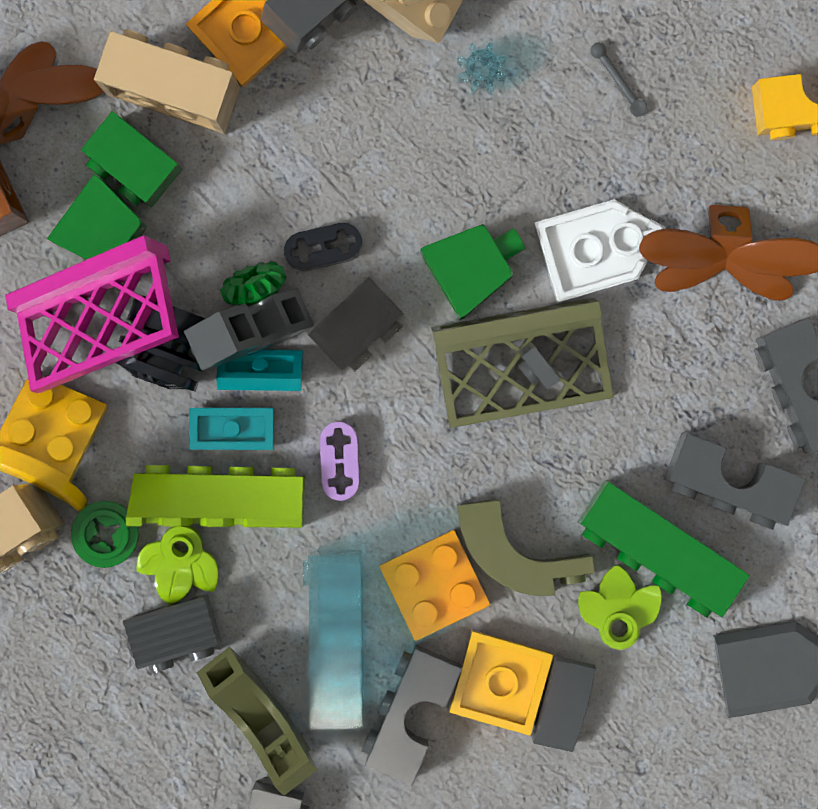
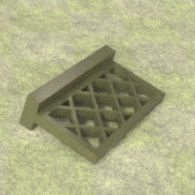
[431,297,614,428]

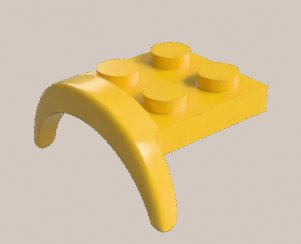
[0,376,107,511]

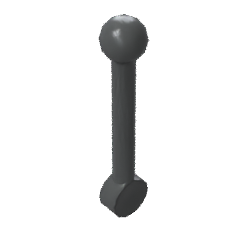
[590,42,647,117]

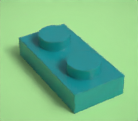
[216,350,303,391]
[189,408,274,450]

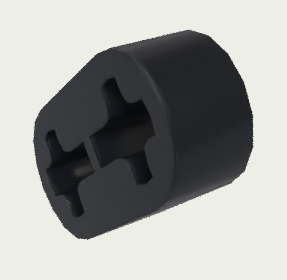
[284,223,362,271]

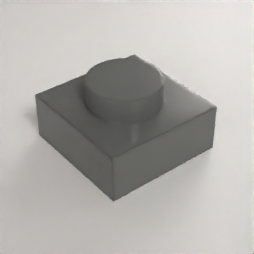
[518,342,561,390]

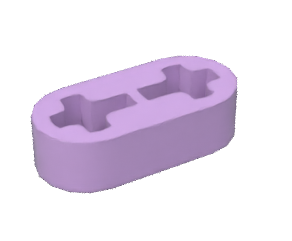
[320,422,360,501]

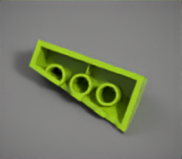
[126,465,305,528]

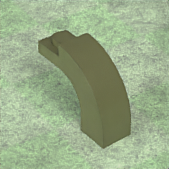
[457,499,595,596]
[196,647,318,796]

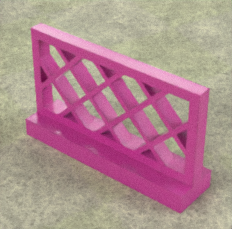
[5,235,179,394]

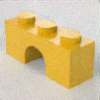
[752,74,818,141]

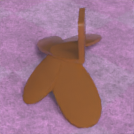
[0,41,104,144]
[639,205,818,301]

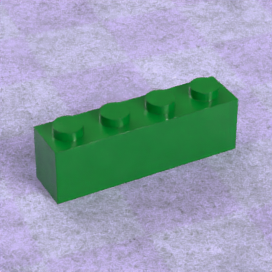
[577,481,750,618]

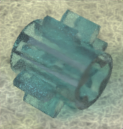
[457,43,507,95]

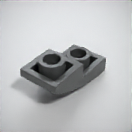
[531,656,596,752]

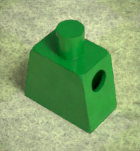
[47,174,147,260]
[420,224,526,320]

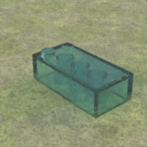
[303,550,364,730]

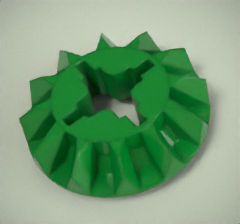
[220,262,287,306]
[71,501,139,568]

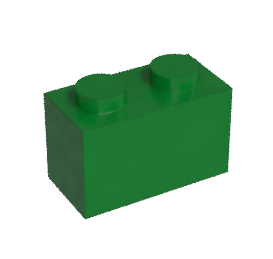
[81,111,183,208]

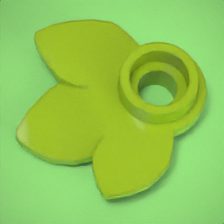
[136,526,219,604]
[578,565,662,650]

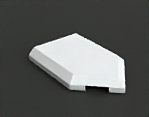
[534,199,666,303]

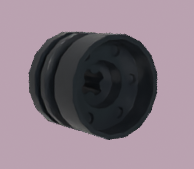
[116,295,206,392]

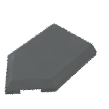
[713,621,818,718]

